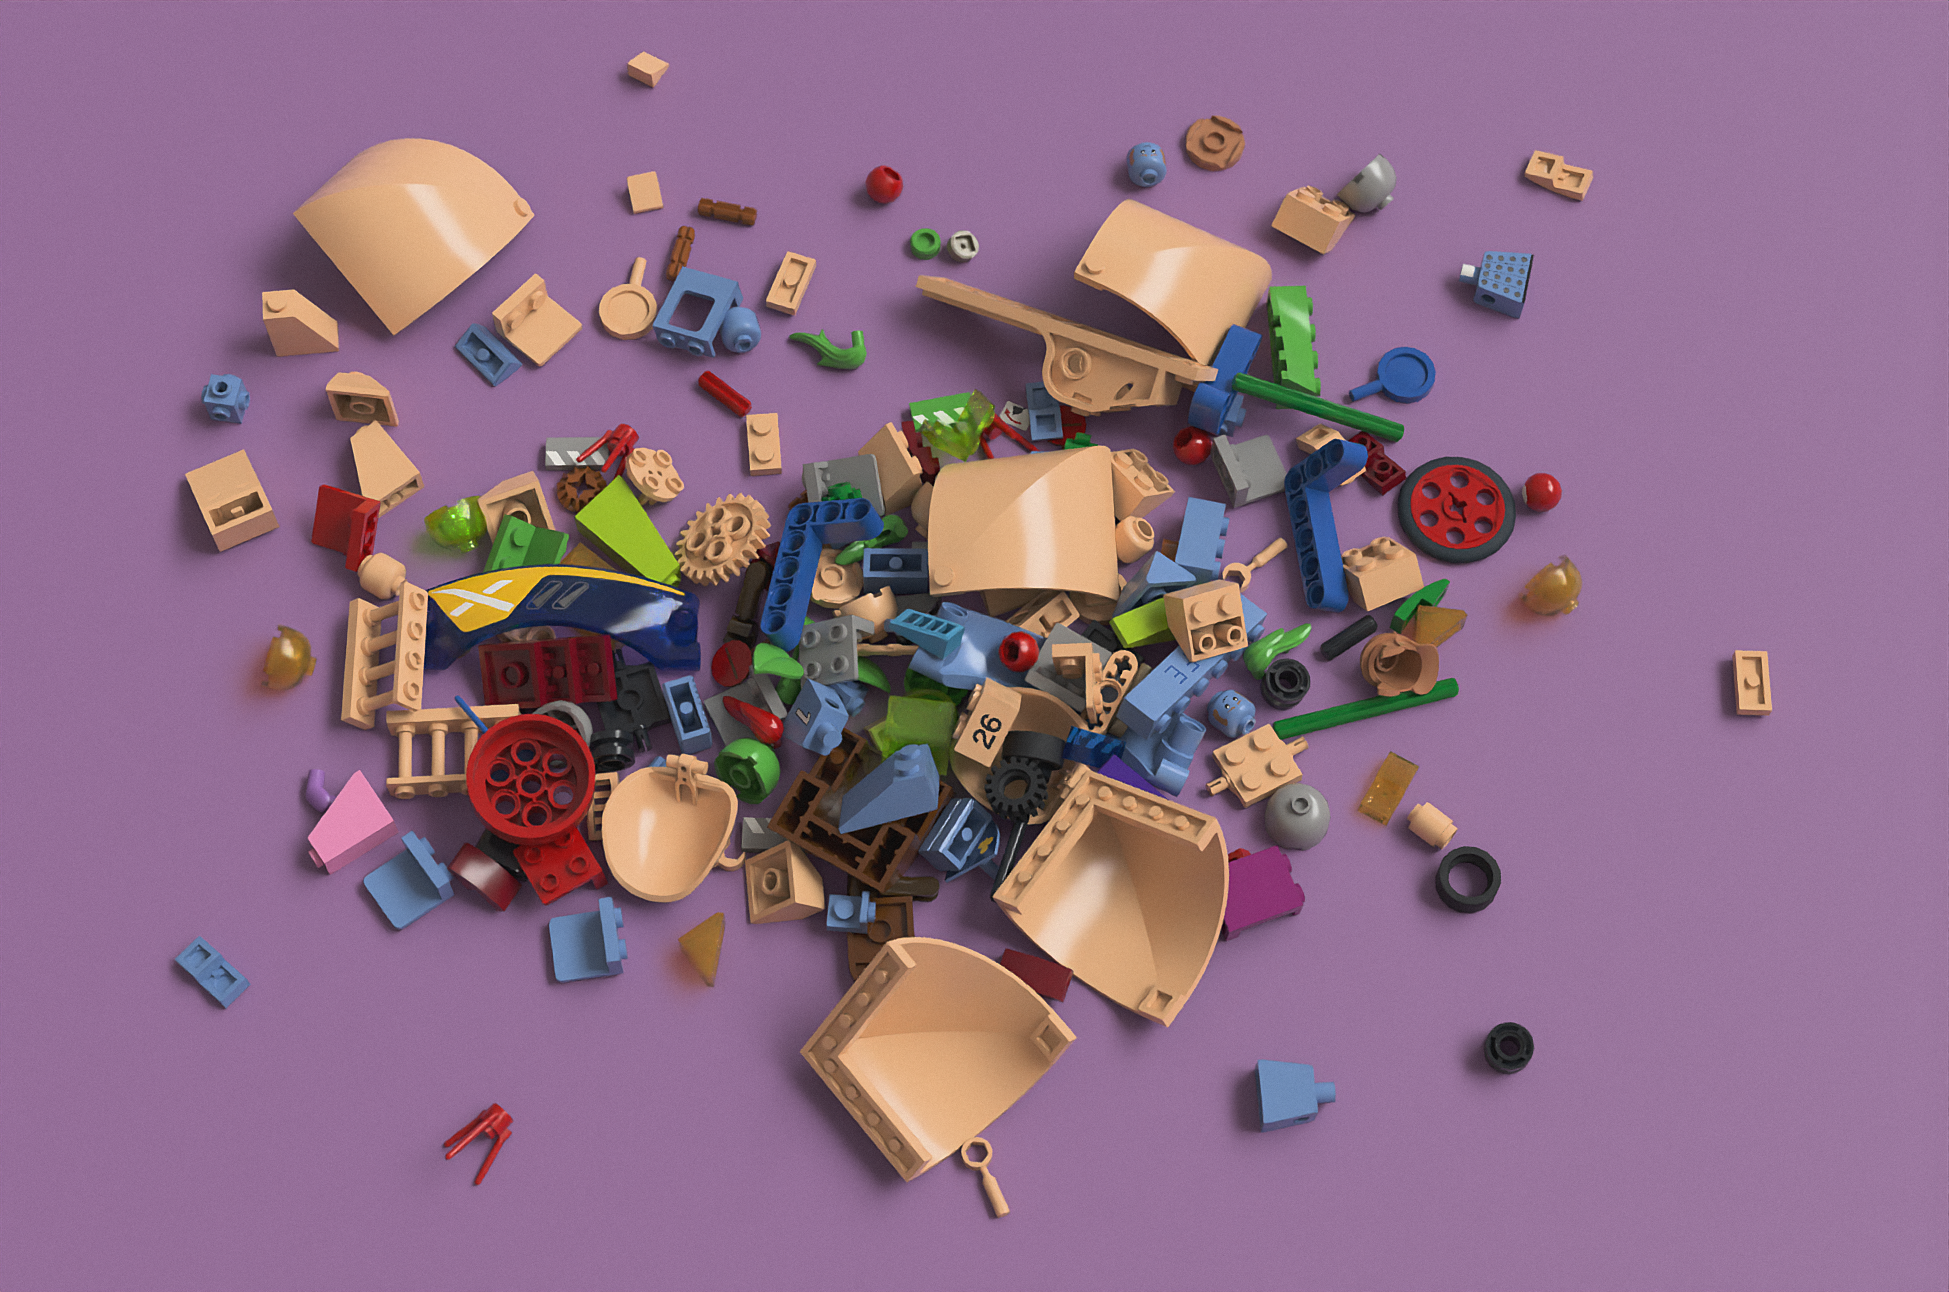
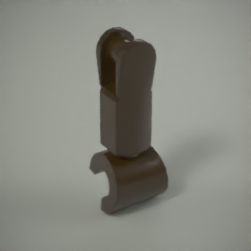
[723,561,770,649]
[847,874,940,902]

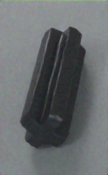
[1320,615,1378,660]

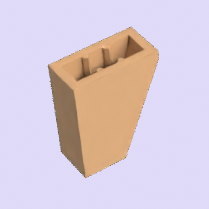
[262,289,339,357]
[350,421,424,518]

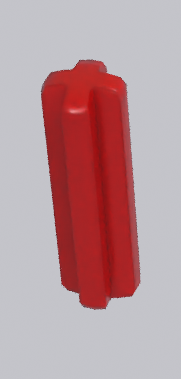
[698,371,752,417]

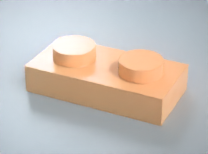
[766,251,816,316]
[746,413,782,476]
[1732,650,1772,716]

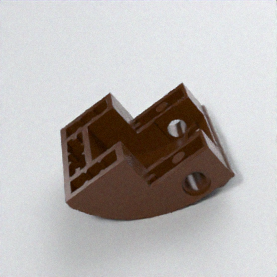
[767,728,956,893]

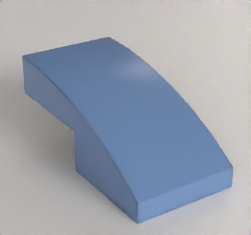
[1025,382,1063,442]
[175,935,251,1008]

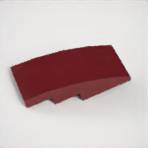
[478,634,617,708]

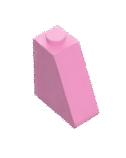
[308,770,399,875]

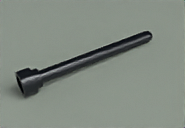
[990,759,1053,903]

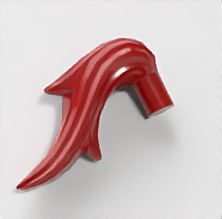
[722,696,784,749]

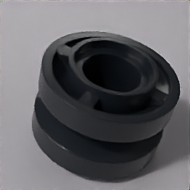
[1260,658,1311,710]
[589,730,635,772]
[1484,1022,1534,1074]

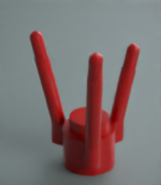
[972,407,1040,459]
[576,424,639,481]
[444,1103,513,1185]

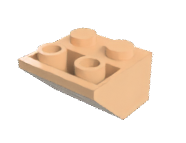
[1271,185,1356,254]
[858,422,923,516]
[1110,449,1175,522]
[1341,537,1424,611]
[1163,579,1248,662]

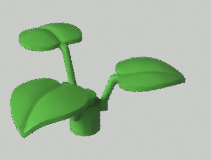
[752,616,891,705]

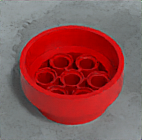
[466,714,596,845]

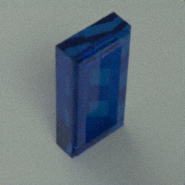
[1062,726,1126,768]

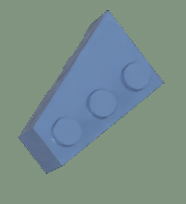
[1175,497,1230,587]

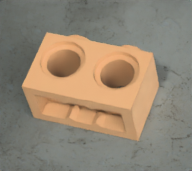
[1005,590,1080,638]

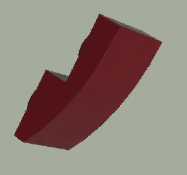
[901,420,940,486]
[1348,431,1407,495]
[446,843,522,911]
[1000,948,1074,1003]

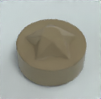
[947,230,979,263]

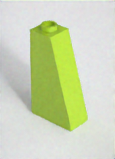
[575,475,682,600]

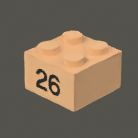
[952,677,1022,768]

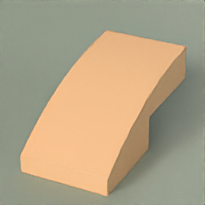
[1525,150,1593,201]

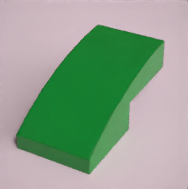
[1389,578,1450,634]

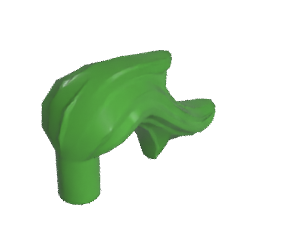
[788,329,867,370]
[835,514,908,565]
[1243,623,1312,680]

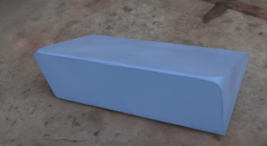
[454,323,523,386]

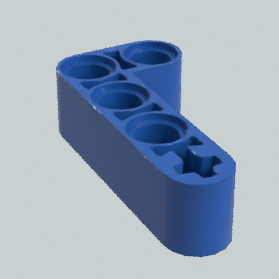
[1188,324,1262,435]

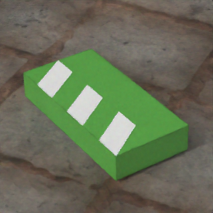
[909,392,975,434]

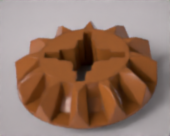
[557,466,607,513]

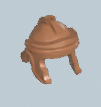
[1360,631,1439,696]

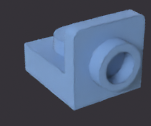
[826,891,876,934]

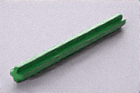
[1231,372,1404,442]
[1272,678,1459,740]

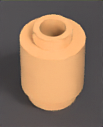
[1407,802,1458,850]

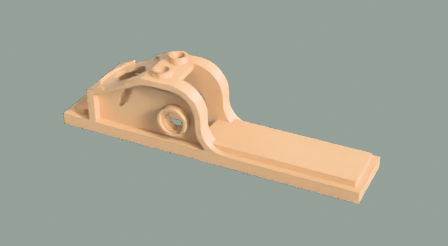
[916,275,1219,416]

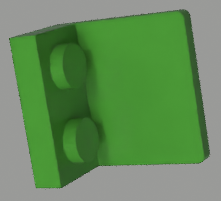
[482,514,569,594]

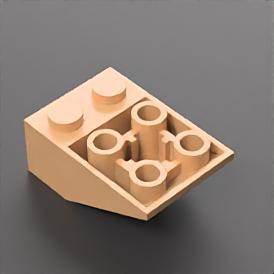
[185,449,279,552]

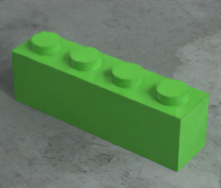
[1266,286,1321,409]

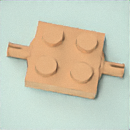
[1205,724,1309,808]

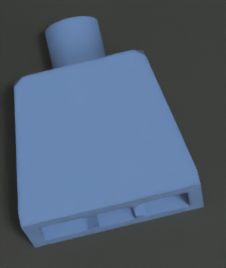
[1254,1060,1336,1132]

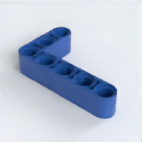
[1284,438,1368,613]
[760,498,884,652]

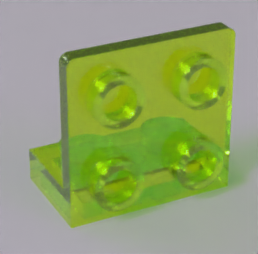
[919,389,995,462]

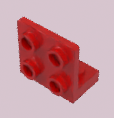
[311,484,381,572]
[513,827,608,906]

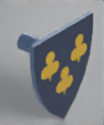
[945,820,1000,883]

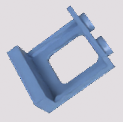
[652,266,743,358]

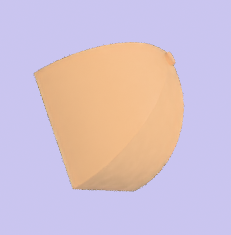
[293,138,535,335]
[1074,199,1272,392]
[928,445,1119,607]
[993,770,1229,1028]
[799,937,1077,1182]

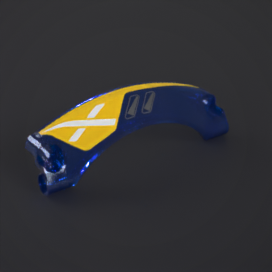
[423,564,701,671]

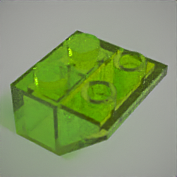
[881,695,955,776]

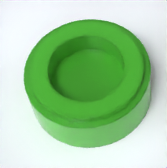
[910,228,941,260]

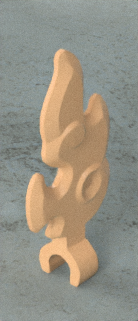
[857,644,918,656]

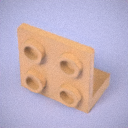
[492,273,582,367]
[1052,643,1103,724]

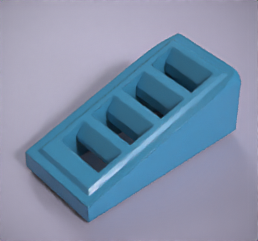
[889,609,965,659]

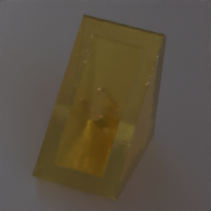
[1412,605,1468,647]
[678,912,726,987]

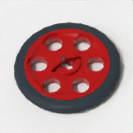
[1397,457,1516,563]

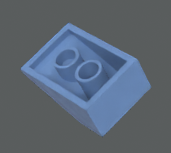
[839,743,940,834]

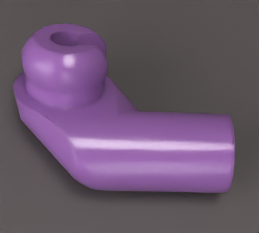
[305,769,336,813]

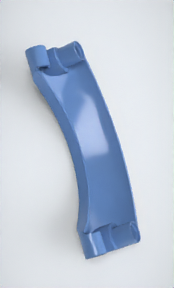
[909,602,1206,797]

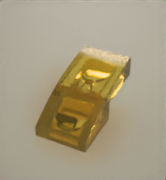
[1357,751,1420,826]

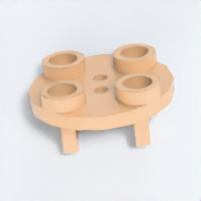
[625,448,684,505]

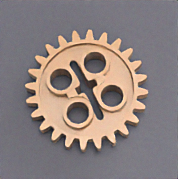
[675,493,771,587]

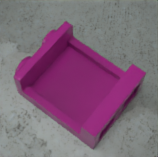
[1221,845,1305,942]

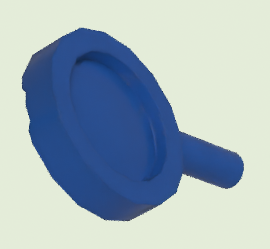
[1349,346,1436,404]

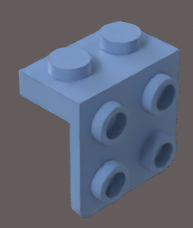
[363,831,454,930]
[549,897,628,983]

